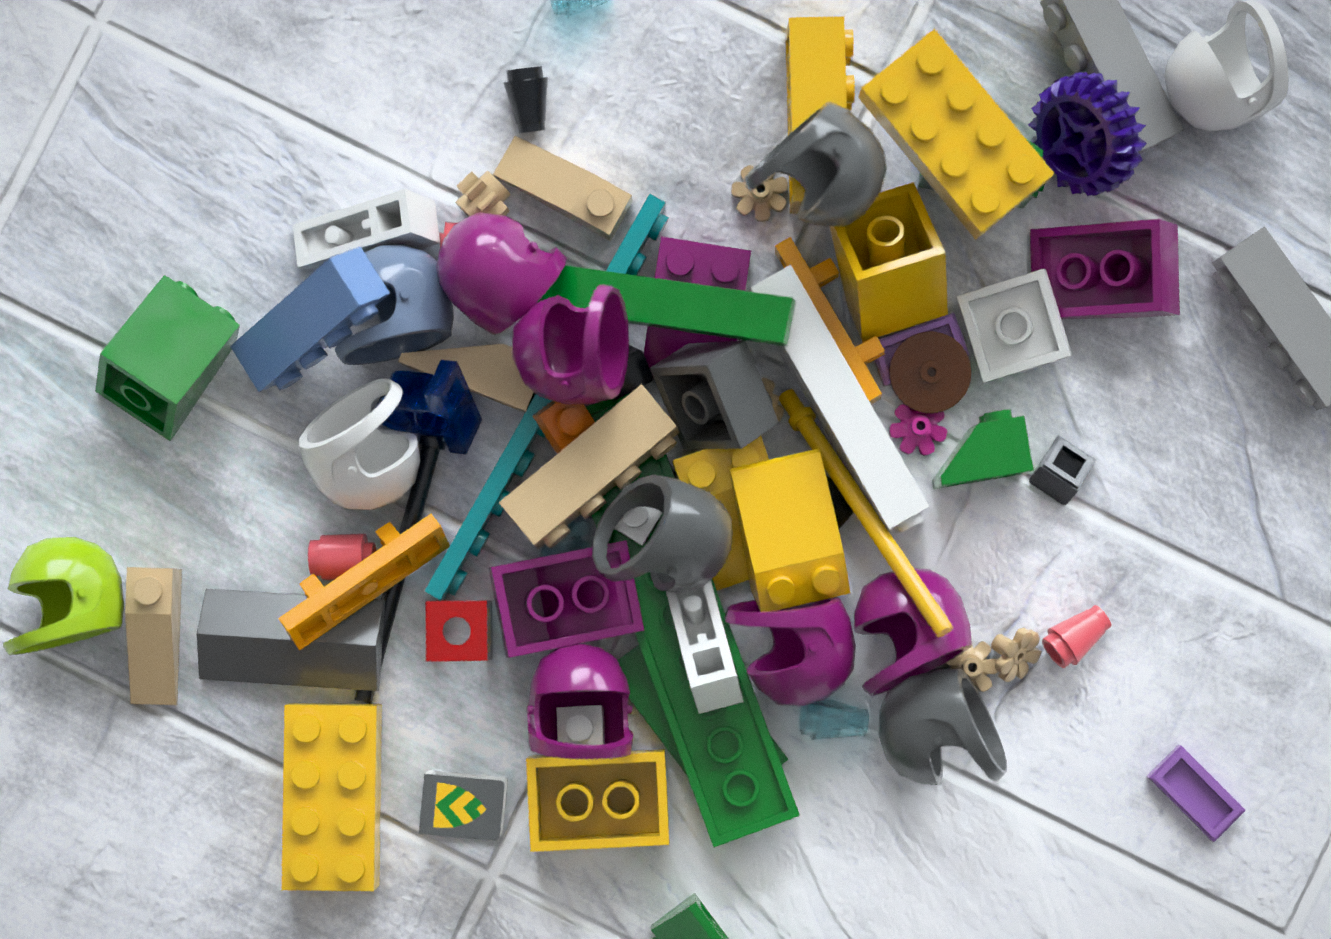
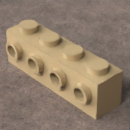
[499,384,679,549]

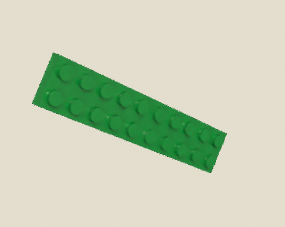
[586,392,800,848]

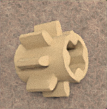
[455,170,511,217]

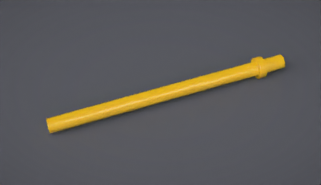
[779,389,953,637]

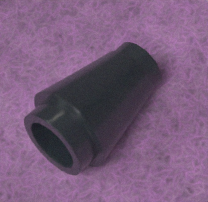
[503,66,548,133]

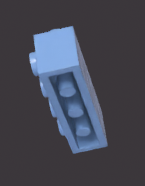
[230,246,390,392]

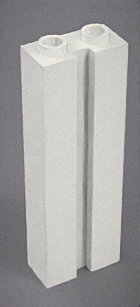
[749,265,930,535]

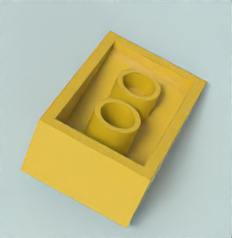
[672,436,769,591]
[729,448,850,612]

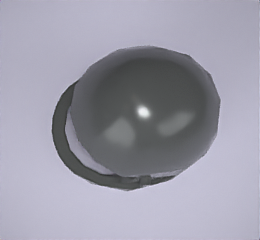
[744,101,887,227]
[592,475,733,592]
[878,669,1007,785]

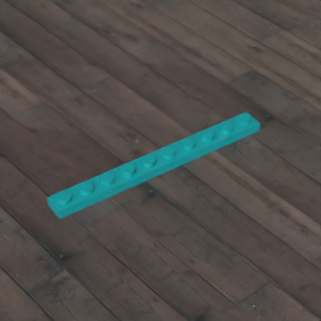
[425,194,669,600]

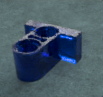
[375,360,482,455]

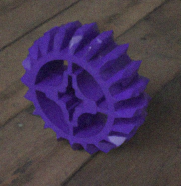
[1028,72,1147,196]

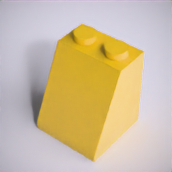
[830,182,948,342]

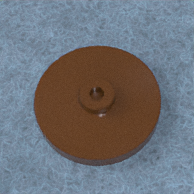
[889,331,972,414]

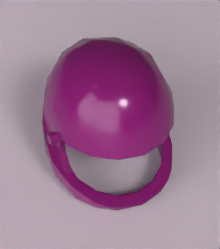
[436,212,567,335]
[512,285,629,404]
[854,568,972,696]
[725,597,856,706]
[526,644,633,759]

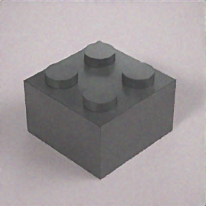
[650,340,779,449]

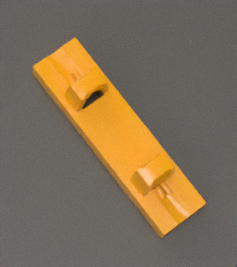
[775,237,885,405]
[278,513,450,651]

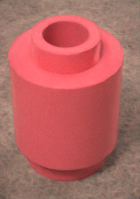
[308,534,377,580]

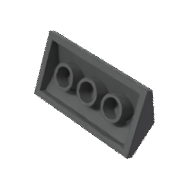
[196,588,385,691]

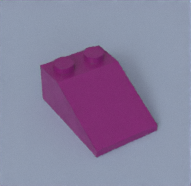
[1030,219,1180,319]
[643,236,752,378]
[488,540,644,658]

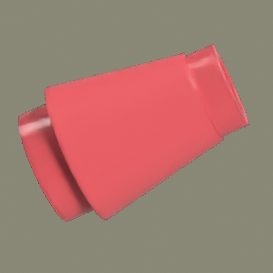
[1042,605,1112,668]

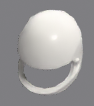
[1164,0,1289,131]
[299,378,420,510]

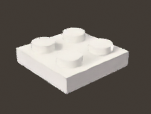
[957,269,1072,383]

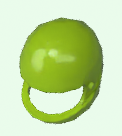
[3,537,124,655]

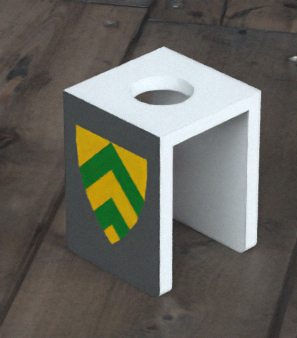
[419,770,508,841]

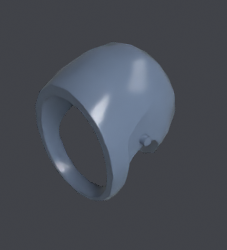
[335,244,454,365]

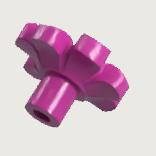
[889,404,947,456]

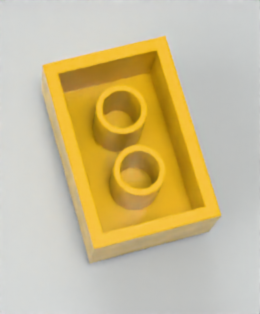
[526,749,669,852]

